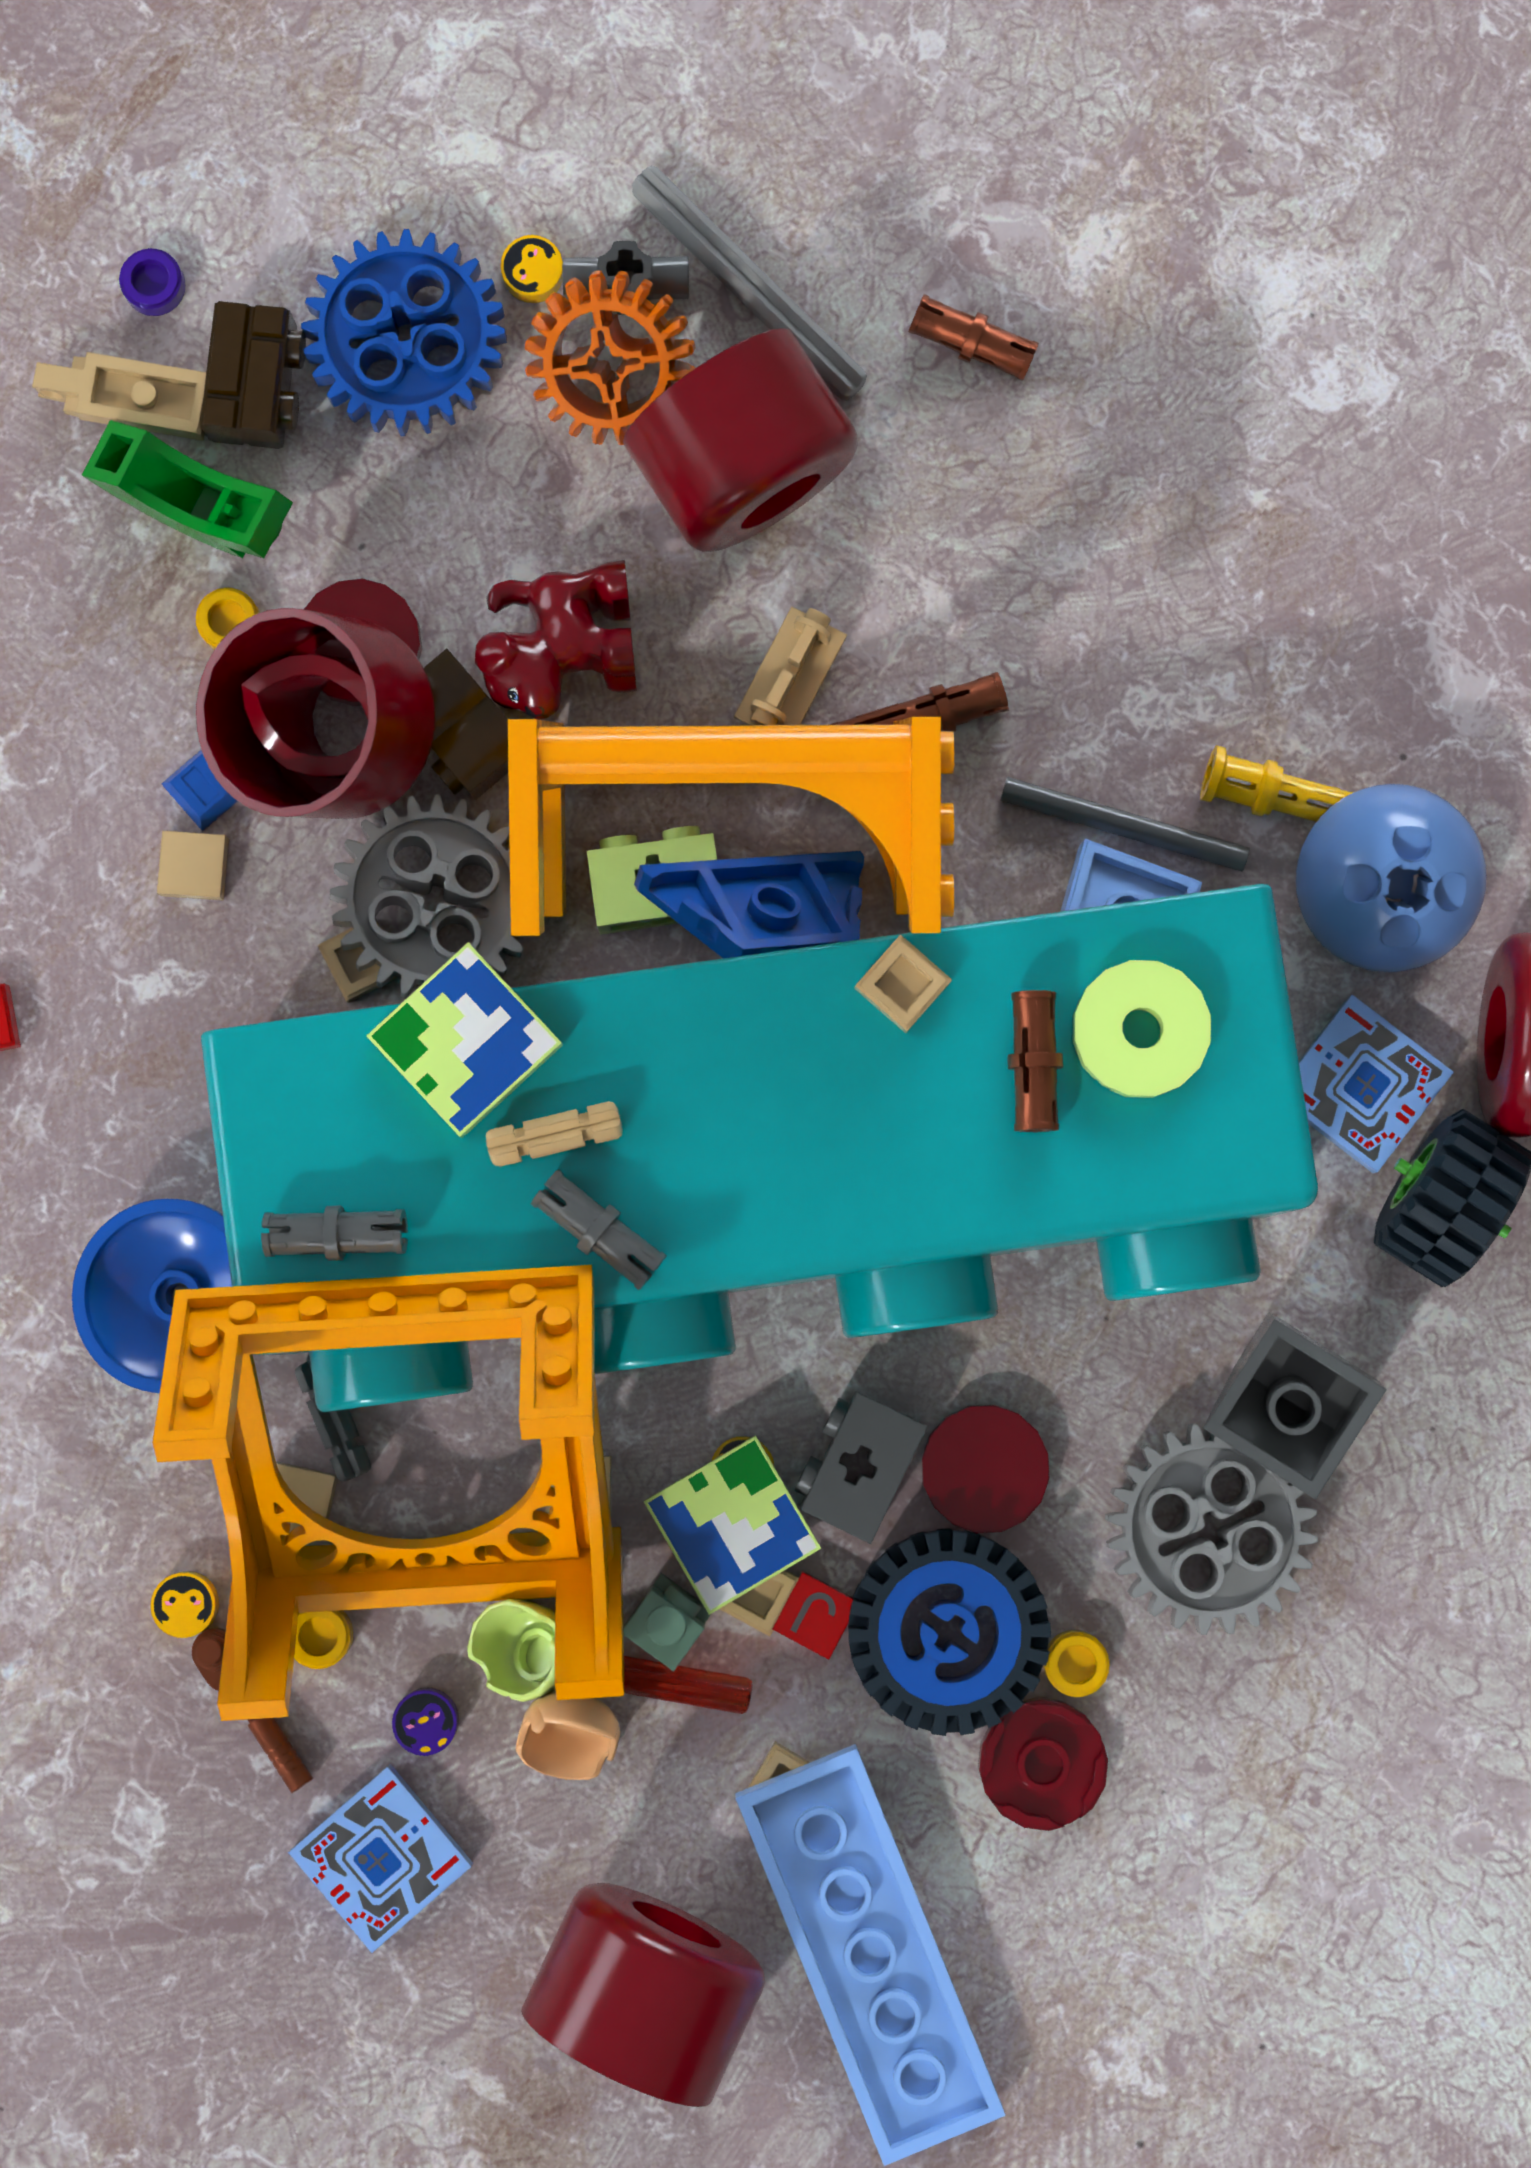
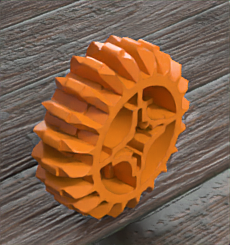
[525,270,696,445]

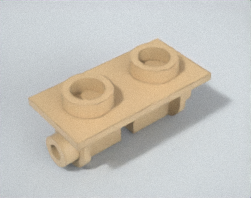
[734,606,847,725]

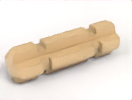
[486,1101,623,1167]

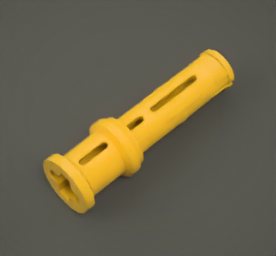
[1200,745,1353,822]

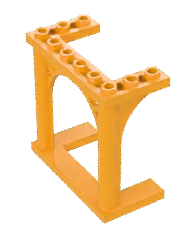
[508,717,954,936]
[152,1265,624,1721]

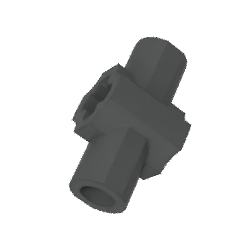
[562,241,689,315]

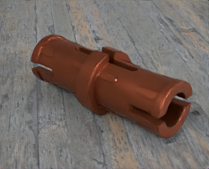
[908,294,1039,381]
[1008,990,1063,1132]

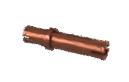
[829,672,1009,732]

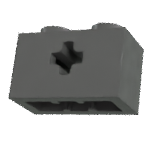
[794,1391,928,1544]

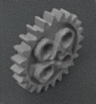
[330,794,523,999]
[1105,1424,1318,1635]

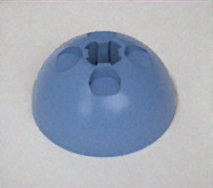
[1296,784,1487,972]

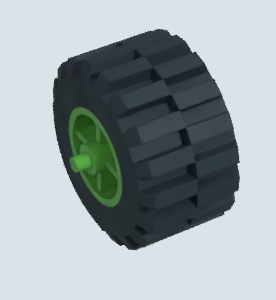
[1374,1109,1531,1287]

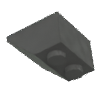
[1204,1312,1387,1500]

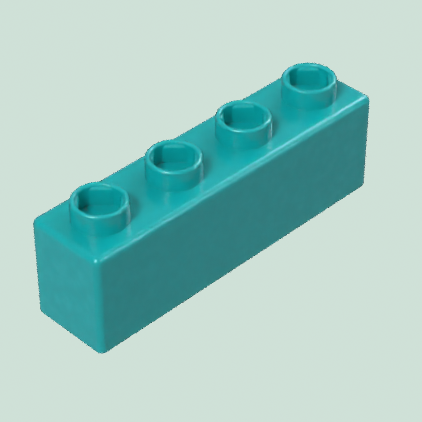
[201,884,1318,1412]

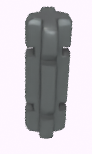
[295,1361,371,1481]

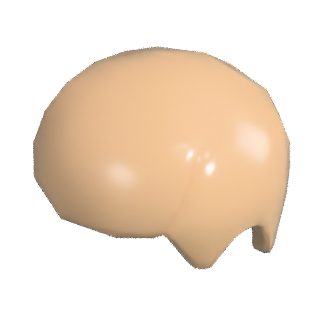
[516,1690,621,1780]

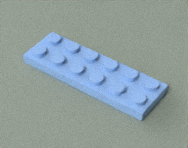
[735,1744,1006,2166]

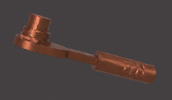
[192,1628,314,1793]

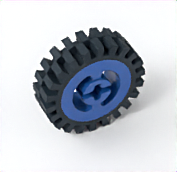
[848,1528,1051,1736]

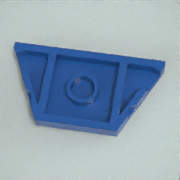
[634,851,864,958]

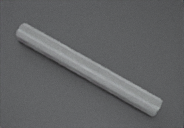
[631,166,867,401]

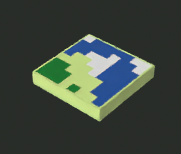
[366,942,563,1138]
[644,1435,821,1615]

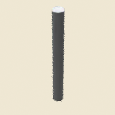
[1000,777,1250,872]

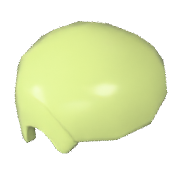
[467,1599,555,1702]

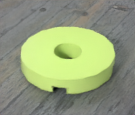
[1072,960,1211,1098]

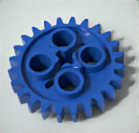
[301,229,507,436]

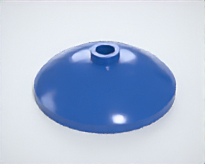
[72,1199,232,1393]

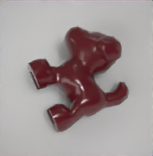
[475,560,637,719]

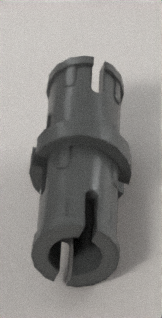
[531,1169,667,1290]
[261,1205,408,1261]

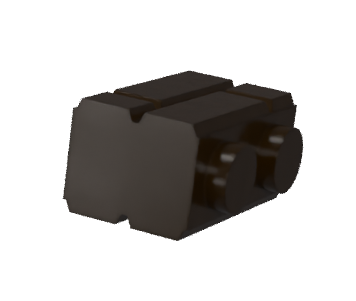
[200,301,306,449]

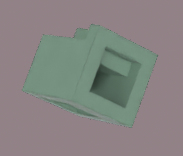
[623,1573,712,1672]

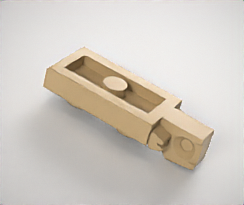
[32,352,206,441]

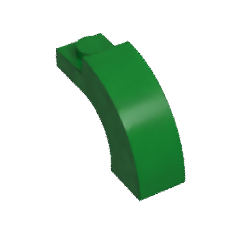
[82,420,293,559]

